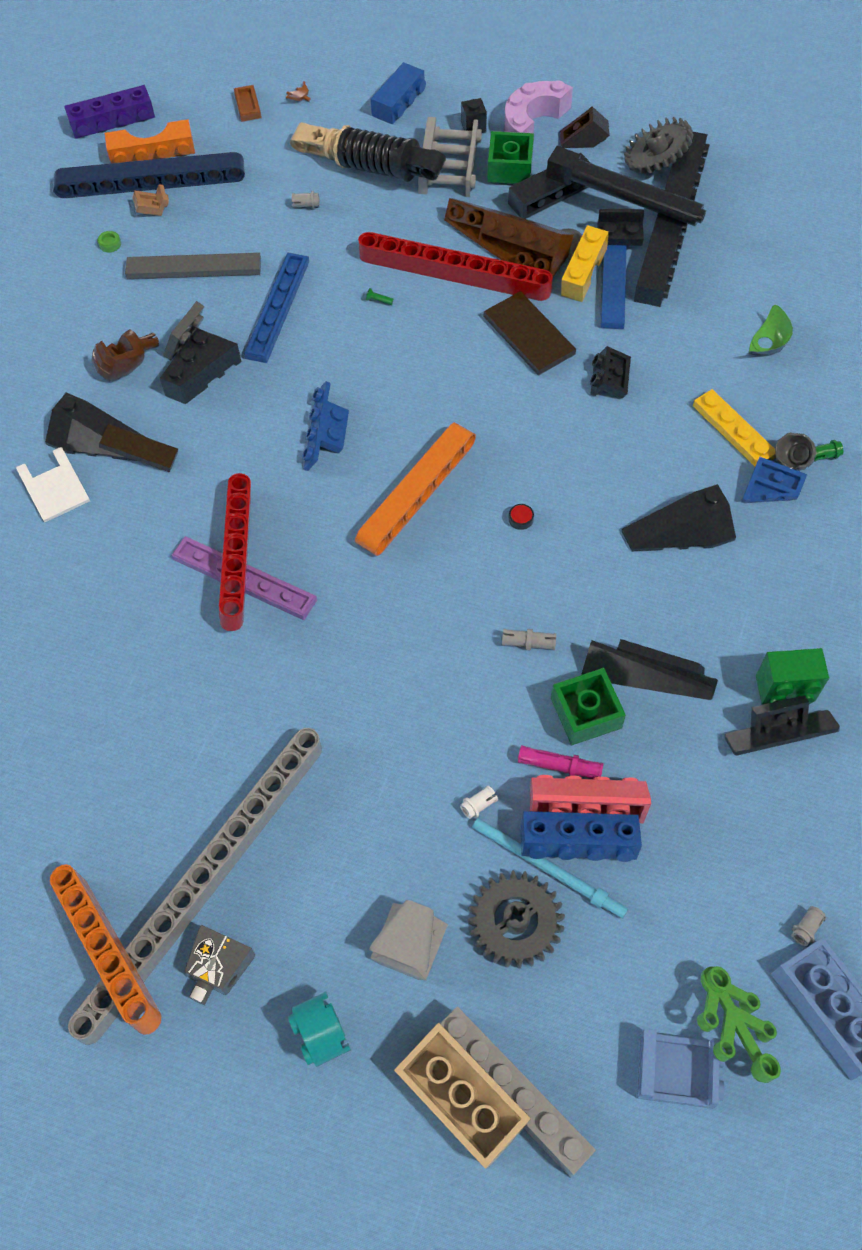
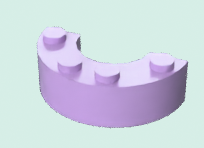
[504,81,573,133]

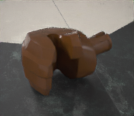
[91,329,159,382]

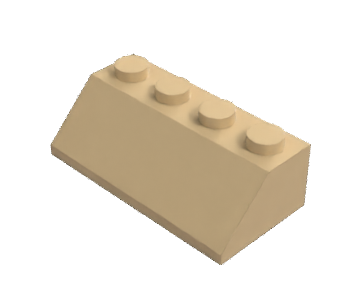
[394,1022,531,1169]

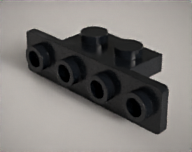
[725,695,840,756]

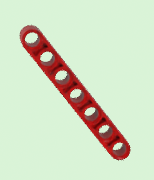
[219,473,251,631]

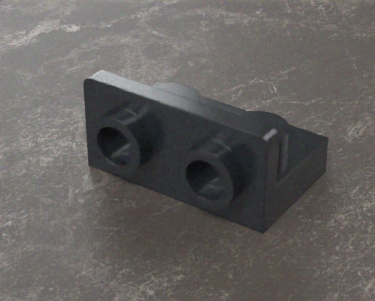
[597,209,644,246]
[590,346,631,399]

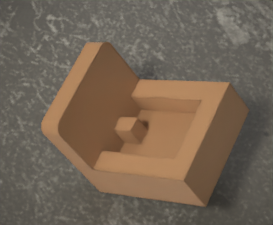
[132,184,169,216]

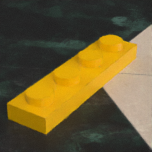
[693,389,776,466]

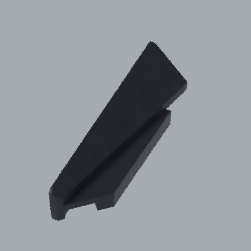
[581,639,718,700]

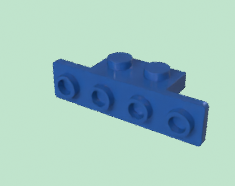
[302,381,349,471]

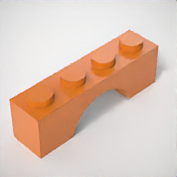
[105,119,195,163]

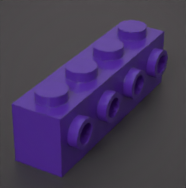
[64,85,155,139]

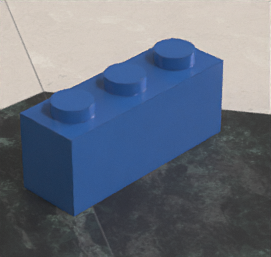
[371,62,426,125]

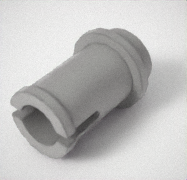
[292,191,320,209]
[791,906,826,946]

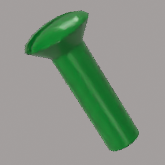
[366,288,394,305]

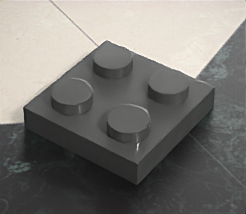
[163,301,205,360]

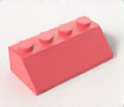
[530,775,651,823]

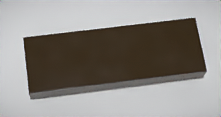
[99,424,178,472]

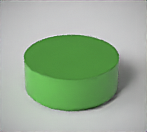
[97,231,121,253]

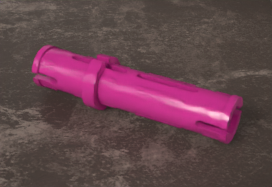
[518,745,604,779]

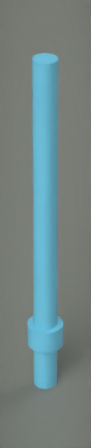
[472,818,628,919]

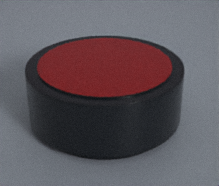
[509,504,534,530]

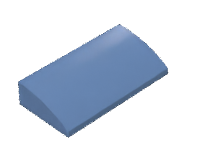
[771,937,862,1081]

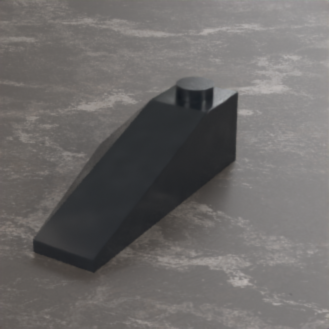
[45,392,145,461]

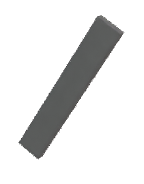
[125,252,261,279]

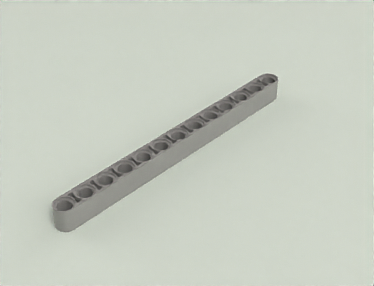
[68,728,322,1045]

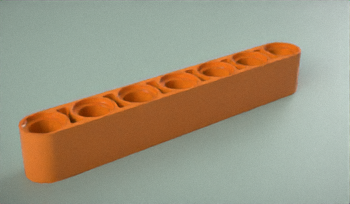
[355,422,476,556]
[50,864,162,1035]

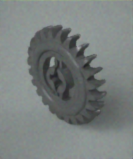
[624,117,693,174]
[467,870,565,969]

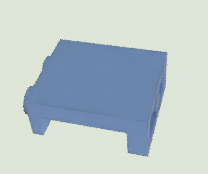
[637,1029,725,1109]

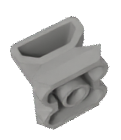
[369,900,448,980]

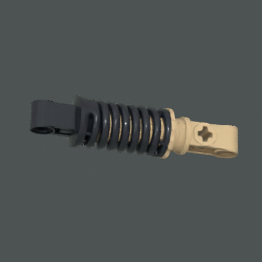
[290,122,446,182]

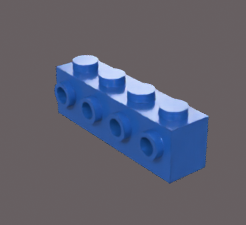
[520,811,642,862]

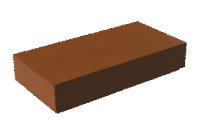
[233,85,262,122]

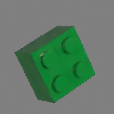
[487,131,534,184]
[756,648,829,705]
[551,668,626,746]

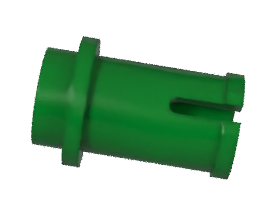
[814,440,844,462]

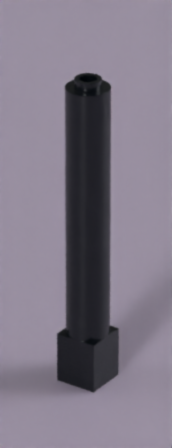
[546,146,707,226]

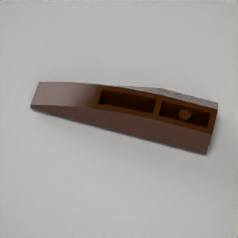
[444,198,574,278]

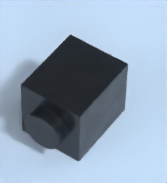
[461,98,487,133]

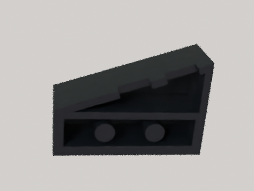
[160,328,242,404]

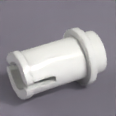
[460,786,498,819]

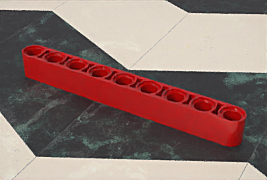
[358,232,553,301]

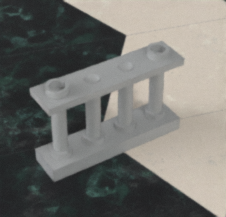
[418,117,482,197]

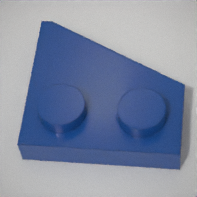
[741,457,807,503]

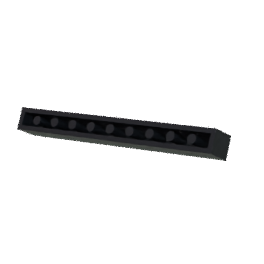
[634,132,710,307]

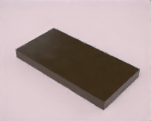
[483,291,576,376]

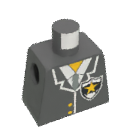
[185,925,255,1005]

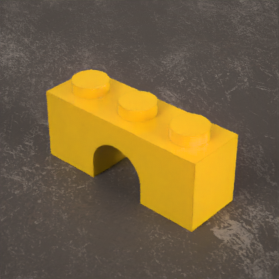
[561,225,608,302]

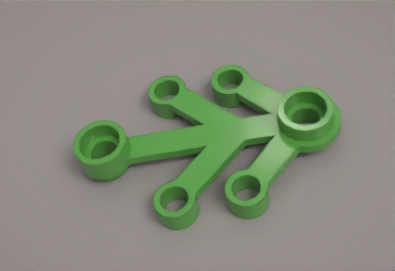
[697,966,781,1083]

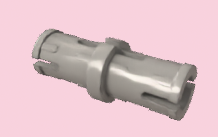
[502,629,556,650]

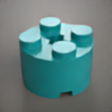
[288,991,351,1067]

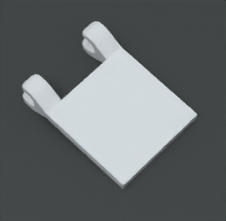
[16,447,90,523]

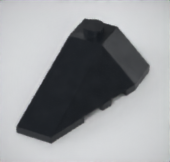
[621,484,736,552]

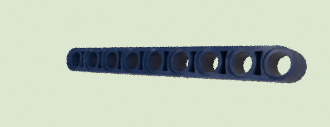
[53,152,245,198]

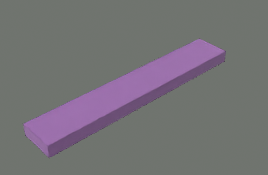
[171,536,317,620]

